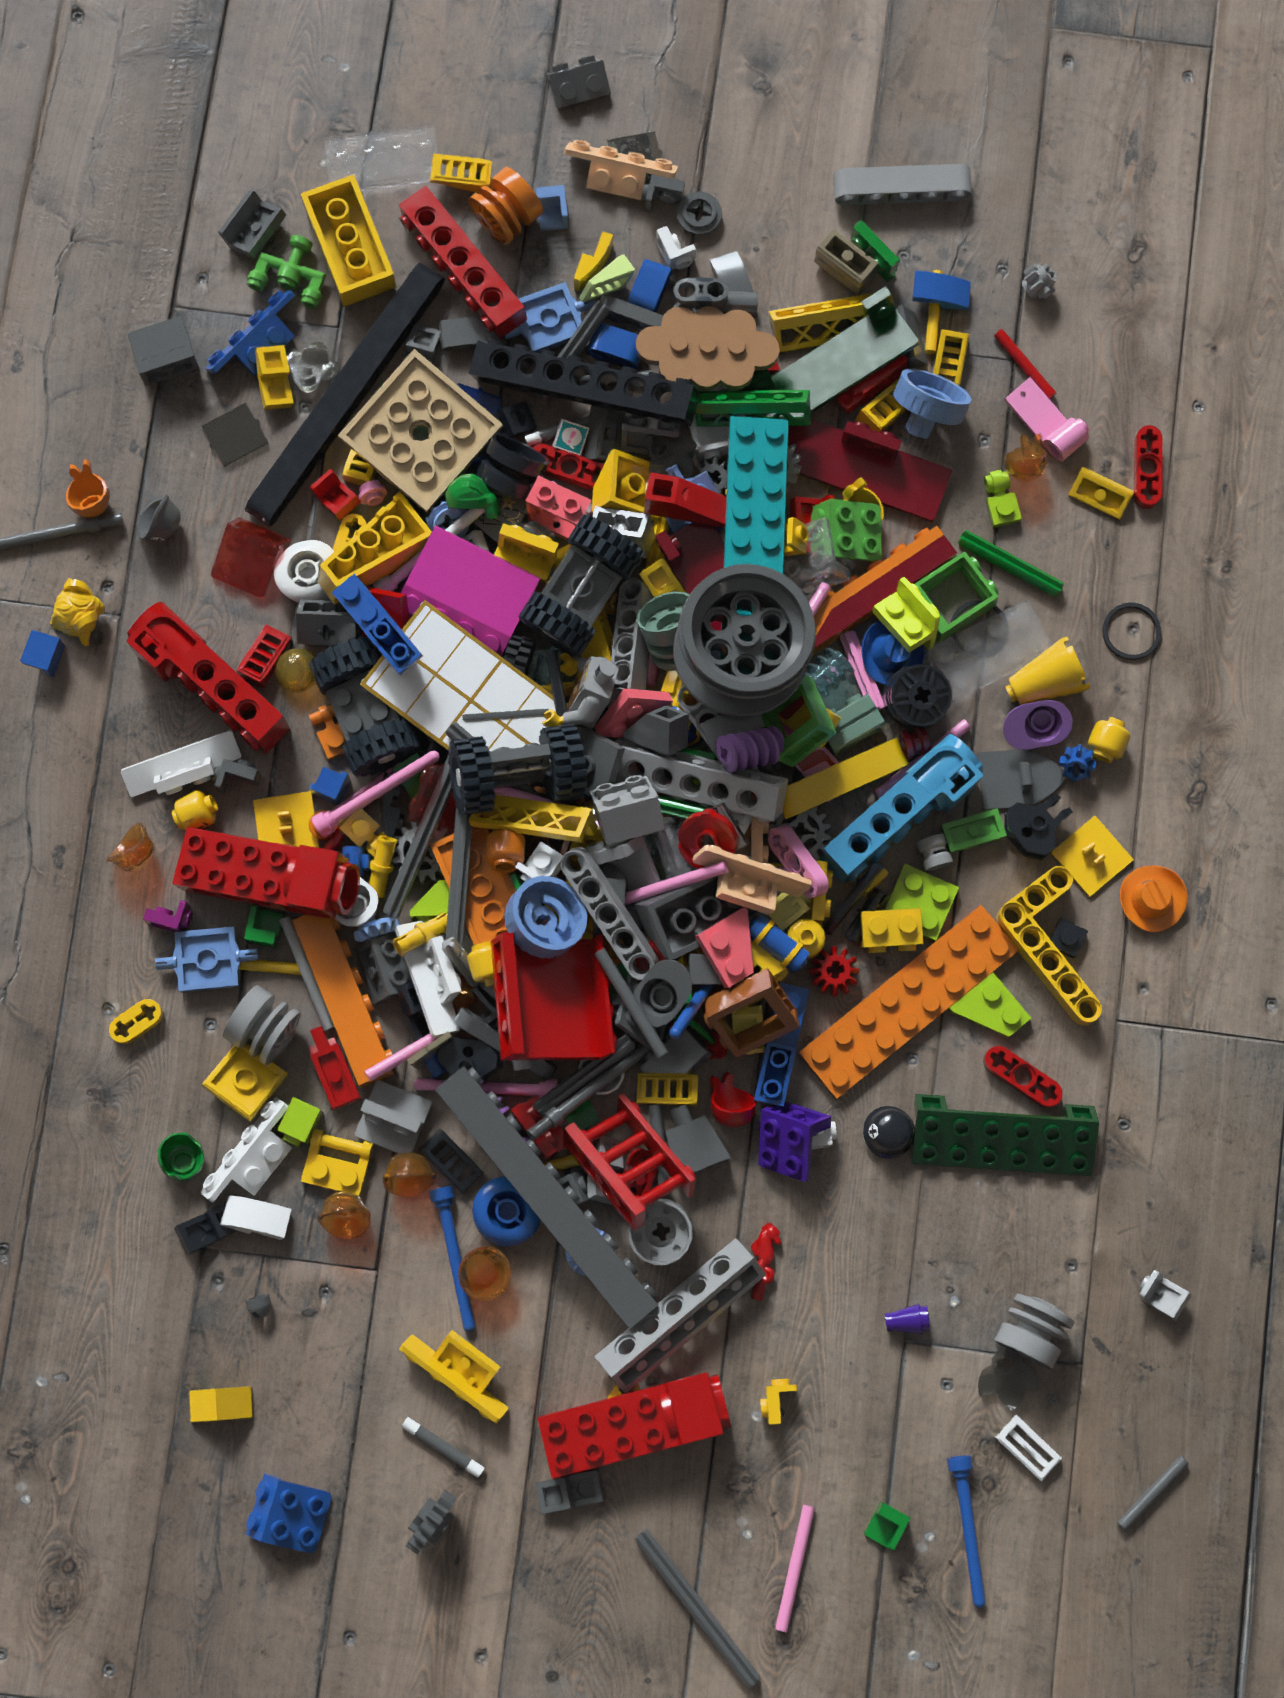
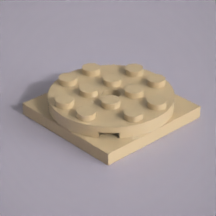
[338,349,503,513]

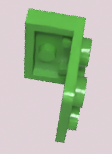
[811,499,882,564]

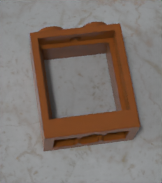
[703,968,800,1058]

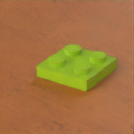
[885,864,959,942]

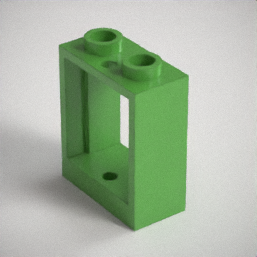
[915,551,999,643]
[761,674,837,767]

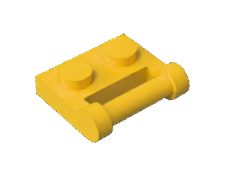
[301,1129,373,1196]

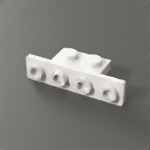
[121,730,241,797]
[395,921,461,1037]
[201,1097,292,1203]

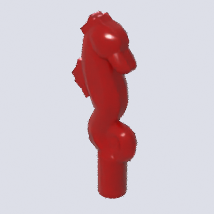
[750,1222,782,1301]

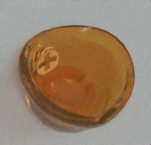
[105,822,155,872]
[383,1152,436,1197]
[317,1192,371,1238]
[458,1246,511,1300]

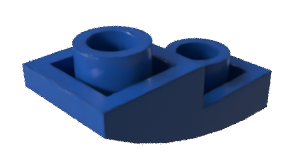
[912,270,971,310]

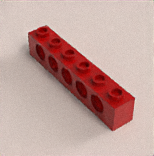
[398,186,528,339]

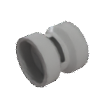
[916,834,953,872]

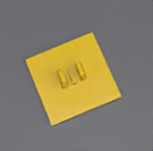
[253,791,320,848]
[1051,816,1134,897]

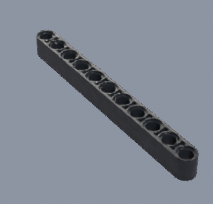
[245,263,445,527]

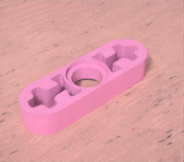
[768,825,829,898]

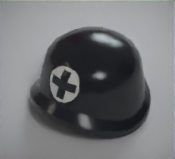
[863,1106,915,1159]

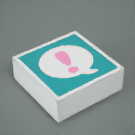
[552,419,589,456]

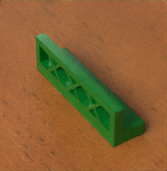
[695,390,812,427]

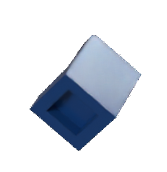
[20,630,65,677]
[309,767,351,806]

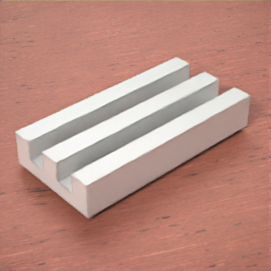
[994,1415,1062,1481]

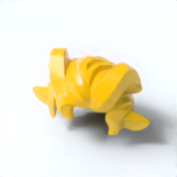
[50,578,105,646]

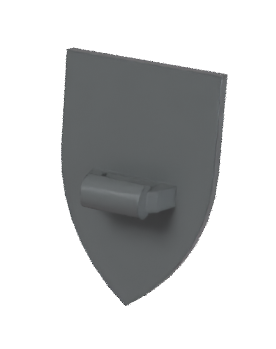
[977,750,1067,810]

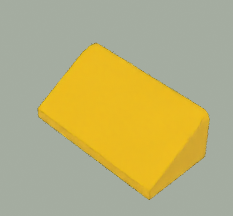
[1068,467,1134,520]

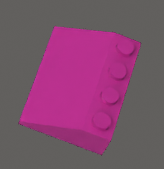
[401,526,541,657]

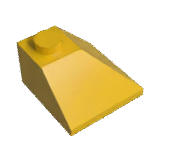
[592,449,662,520]

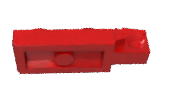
[837,355,908,414]
[309,1026,361,1111]

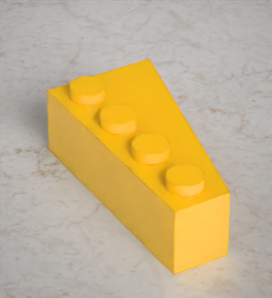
[318,491,432,604]

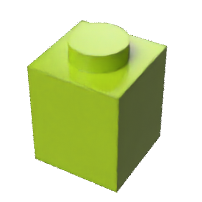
[277,1097,323,1147]

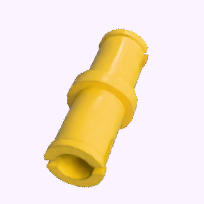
[369,835,397,898]
[392,912,447,956]

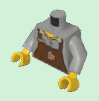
[542,653,618,729]

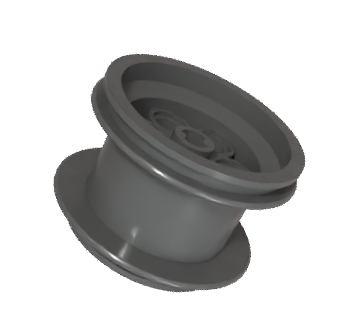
[673,564,816,717]

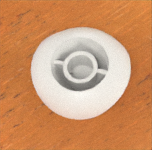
[274,540,334,603]

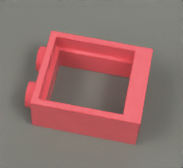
[526,475,592,541]

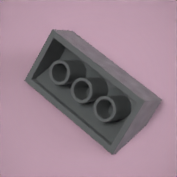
[634,856,766,960]

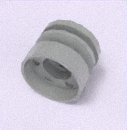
[223,985,301,1066]
[628,1199,694,1265]
[994,1293,1075,1370]

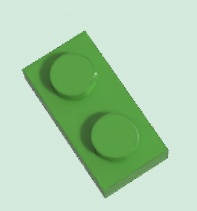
[940,808,1007,854]

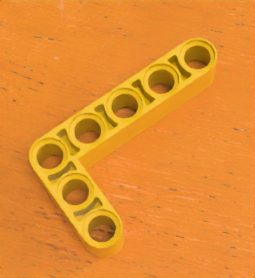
[996,866,1102,1026]

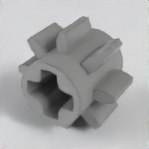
[1022,263,1058,299]

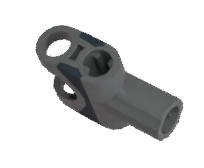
[673,278,758,319]

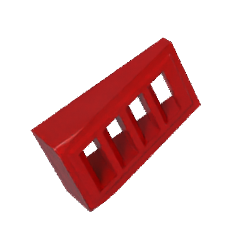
[236,624,292,688]

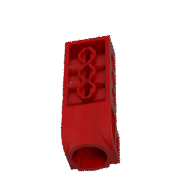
[126,602,290,754]
[172,827,360,919]
[537,1372,732,1479]

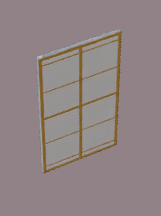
[360,600,568,785]

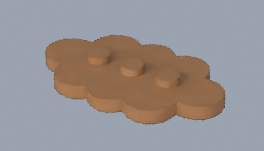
[636,306,780,391]

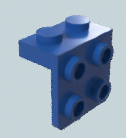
[246,1473,332,1553]

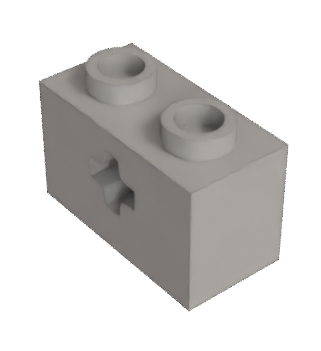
[591,506,655,559]

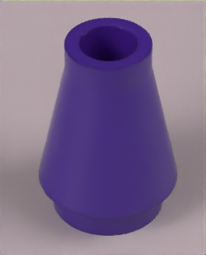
[885,1304,930,1334]

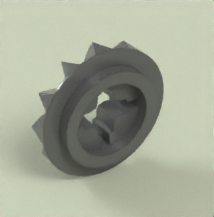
[677,191,722,236]

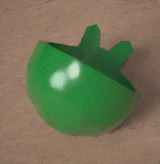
[445,474,501,519]

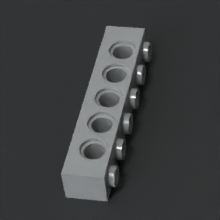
[615,737,788,822]
[594,1238,766,1394]

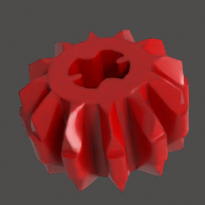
[809,946,860,998]

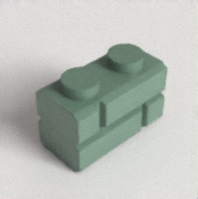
[827,694,886,757]

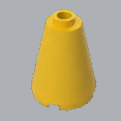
[1006,636,1091,705]

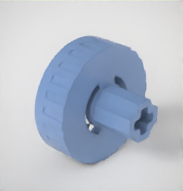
[893,369,971,439]
[504,876,587,959]

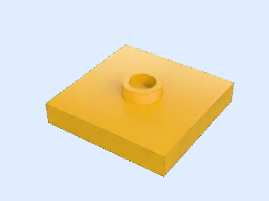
[202,1044,288,1122]

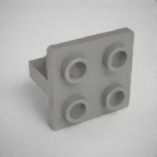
[355,1080,432,1157]

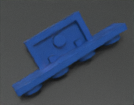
[205,290,295,375]

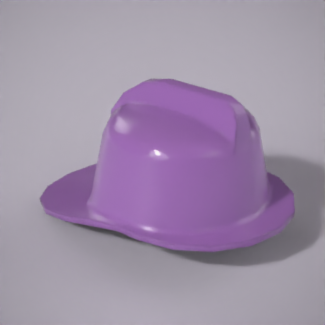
[1003,700,1073,749]

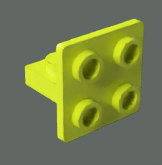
[873,577,940,652]

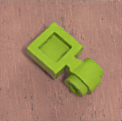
[984,470,1022,528]

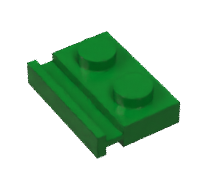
[850,220,900,283]

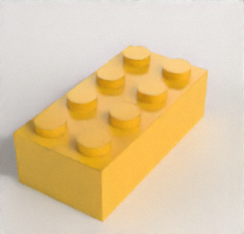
[301,174,397,307]

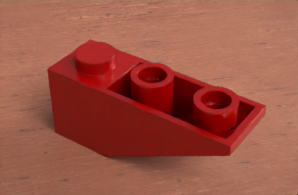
[644,472,726,528]

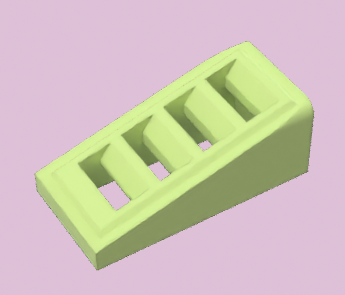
[579,254,635,302]

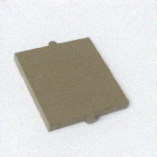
[407,1031,456,1070]

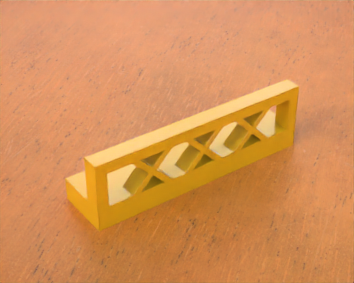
[769,292,876,352]
[468,795,597,843]

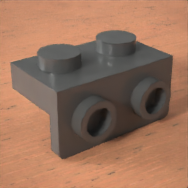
[546,55,611,108]
[218,190,286,259]

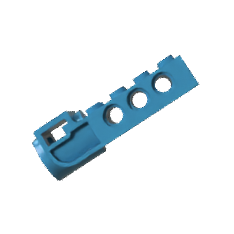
[819,734,984,885]

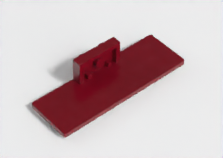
[787,419,952,522]

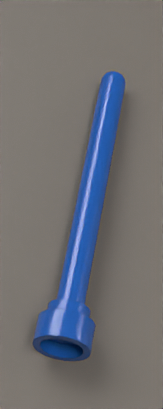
[670,985,714,1039]
[429,1186,475,1333]
[947,1455,985,1608]

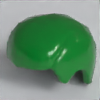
[158,1133,205,1182]

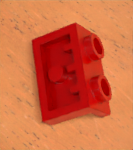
[511,1096,566,1161]

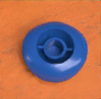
[861,621,925,685]
[473,1176,541,1247]

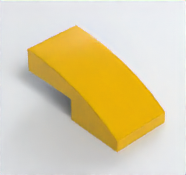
[574,231,613,291]
[255,345,294,410]

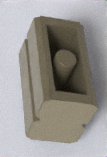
[814,229,878,295]

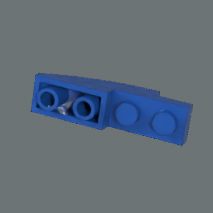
[332,574,423,675]
[754,983,809,1107]

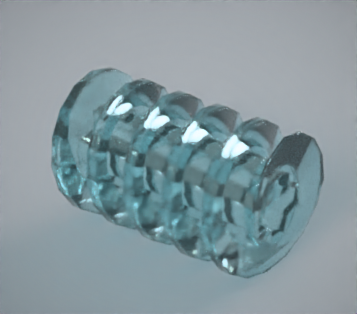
[805,648,855,697]

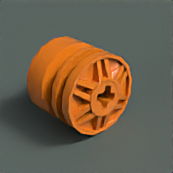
[468,167,544,245]

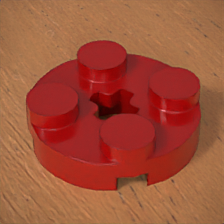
[678,808,740,869]

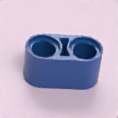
[627,259,672,313]
[586,323,640,369]

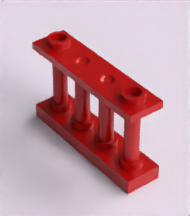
[563,1093,696,1231]

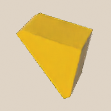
[189,1386,253,1422]

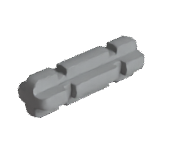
[442,937,481,987]

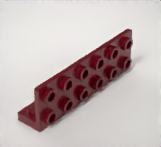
[655,522,724,631]

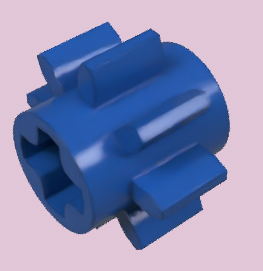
[1059,744,1097,782]
[341,846,371,878]

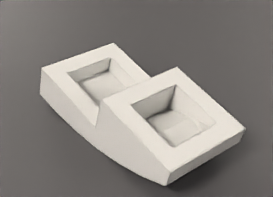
[220,1195,292,1240]

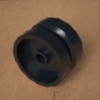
[476,435,550,500]

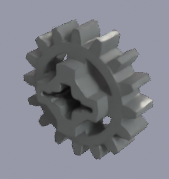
[406,1489,457,1555]

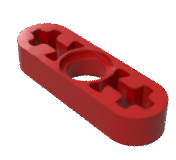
[1134,425,1162,509]
[533,444,604,491]
[983,1046,1063,1108]

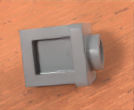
[1139,1270,1192,1321]

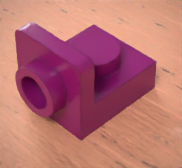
[143,900,193,932]

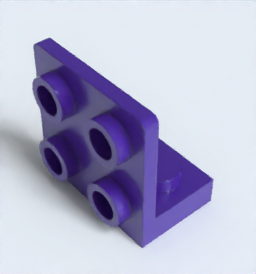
[758,1101,832,1182]

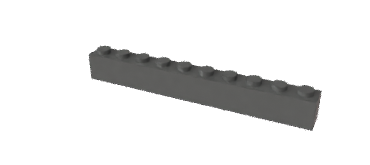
[435,1066,658,1329]

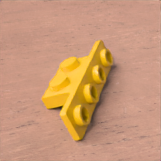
[399,1330,509,1423]

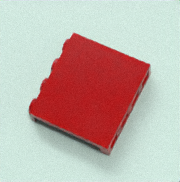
[491,933,617,1060]

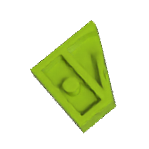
[948,973,1031,1038]

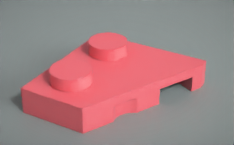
[594,688,673,738]
[695,907,753,989]

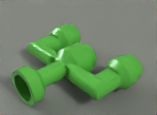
[247,235,327,309]

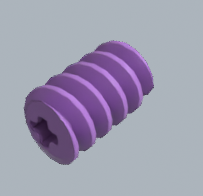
[716,726,784,773]

